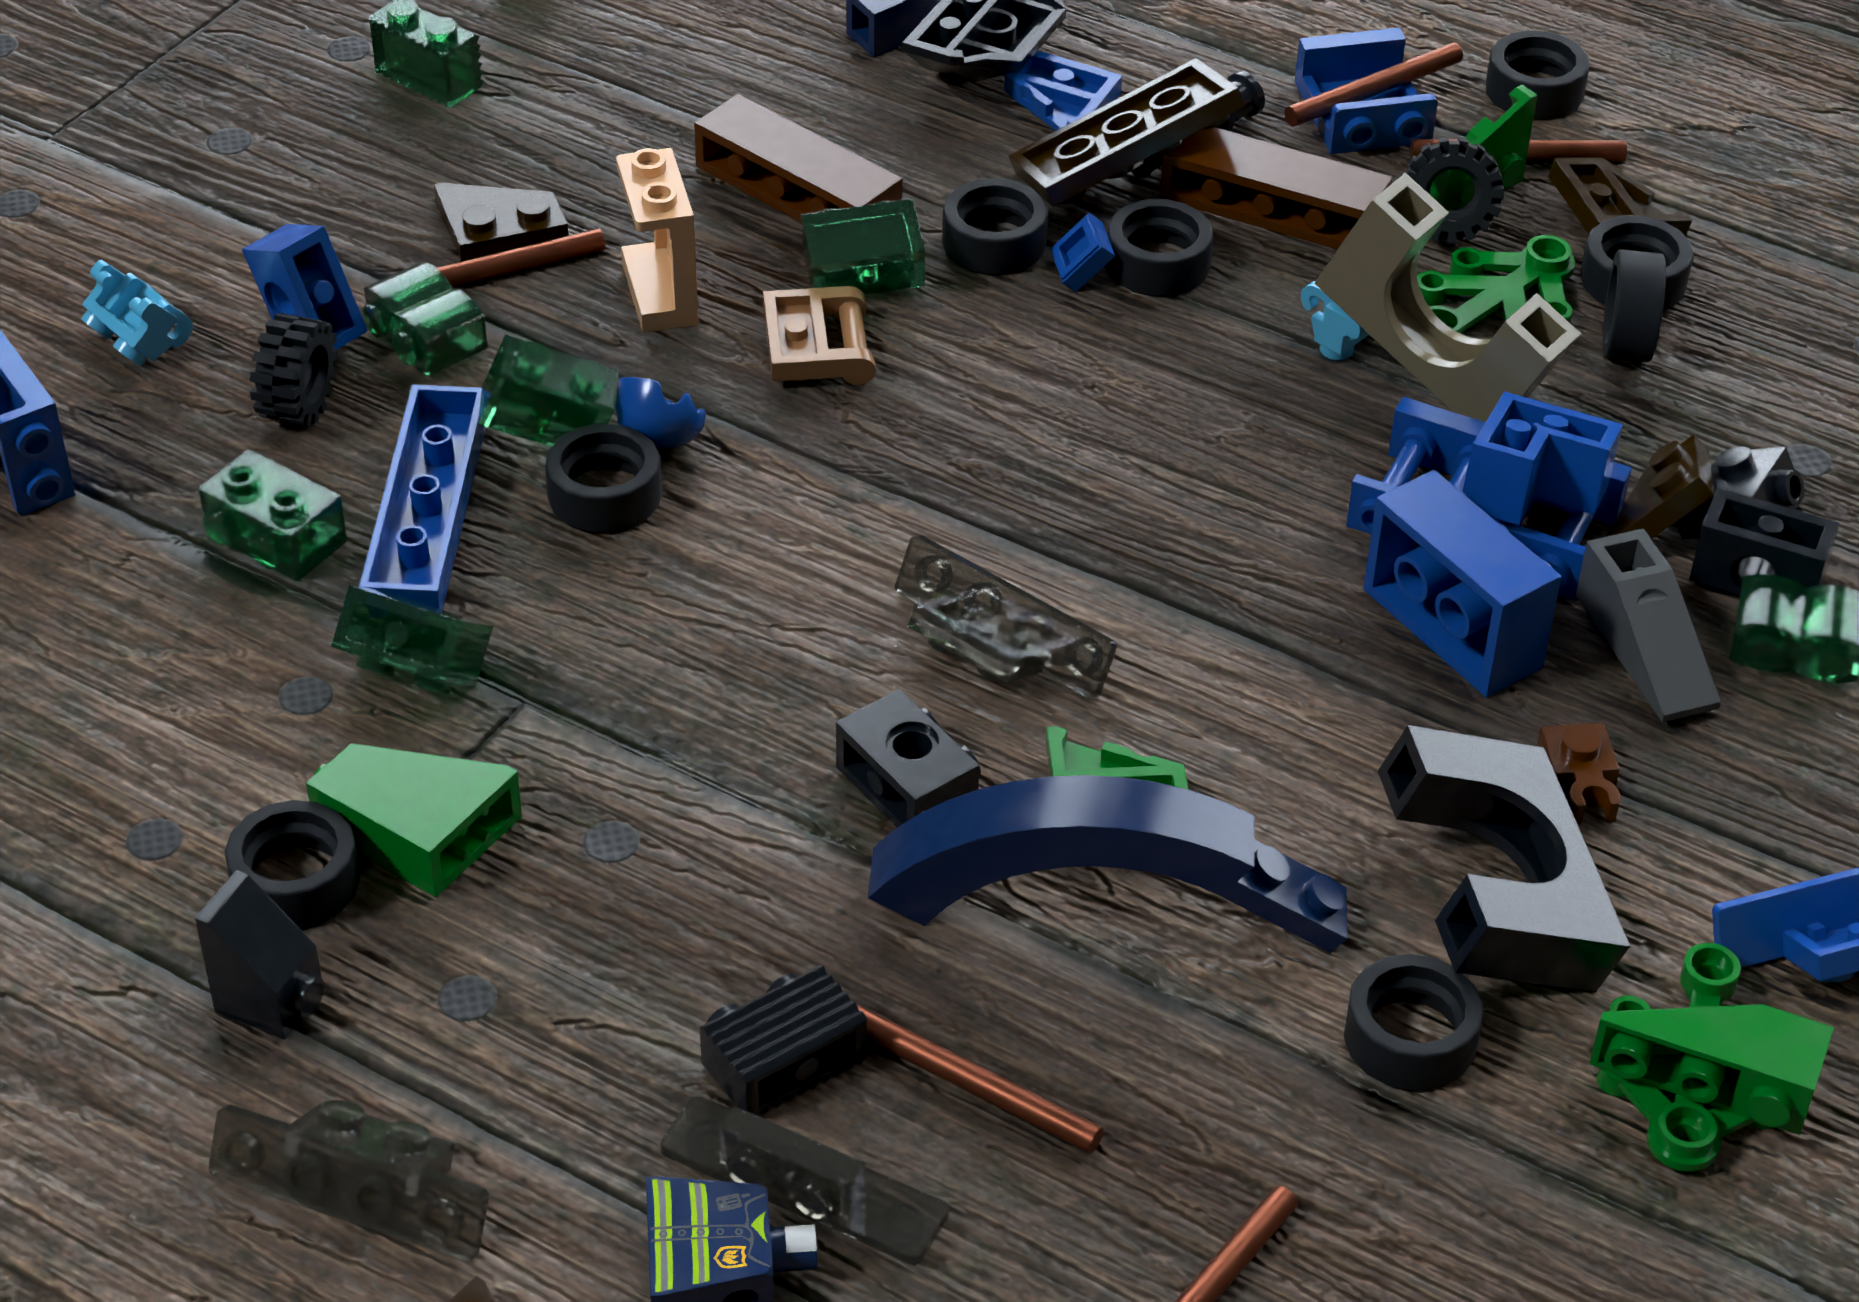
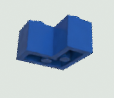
[1463,391,1623,525]

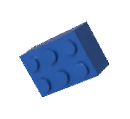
[1363,470,1562,698]

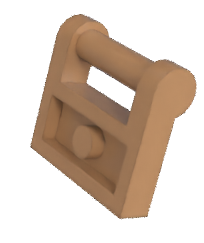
[763,286,876,385]

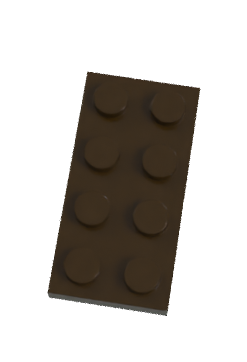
[1008,58,1245,207]

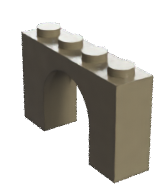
[1314,173,1581,422]

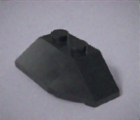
[902,0,1066,83]

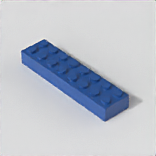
[359,384,488,619]

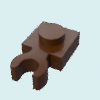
[1537,723,1621,824]

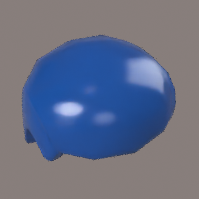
[616,377,706,450]

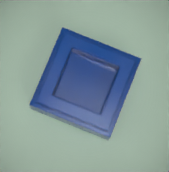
[1051,213,1115,292]

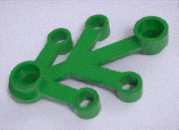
[1417,235,1575,334]
[1596,943,1774,1172]

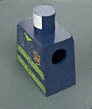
[646,1176,817,1302]

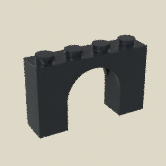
[1378,725,1631,992]

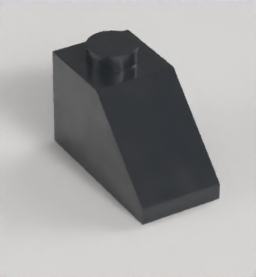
[195,870,324,1040]

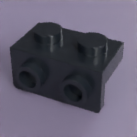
[1676,446,1804,539]

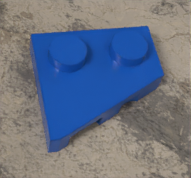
[1004,51,1123,131]

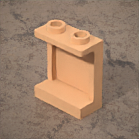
[616,148,699,333]

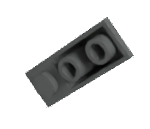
[1576,528,1721,723]

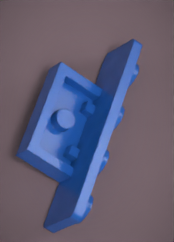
[1712,867,1859,982]

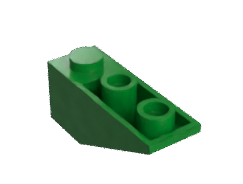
[1589,1004,1834,1135]

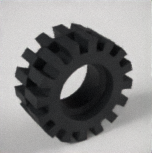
[1404,137,1504,243]
[250,313,338,427]

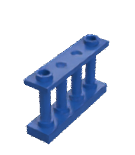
[1346,397,1632,601]

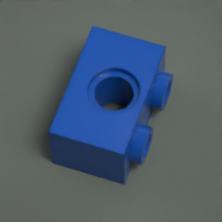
[242,224,368,349]

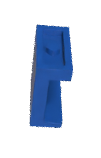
[1295,27,1438,155]
[0,330,75,516]

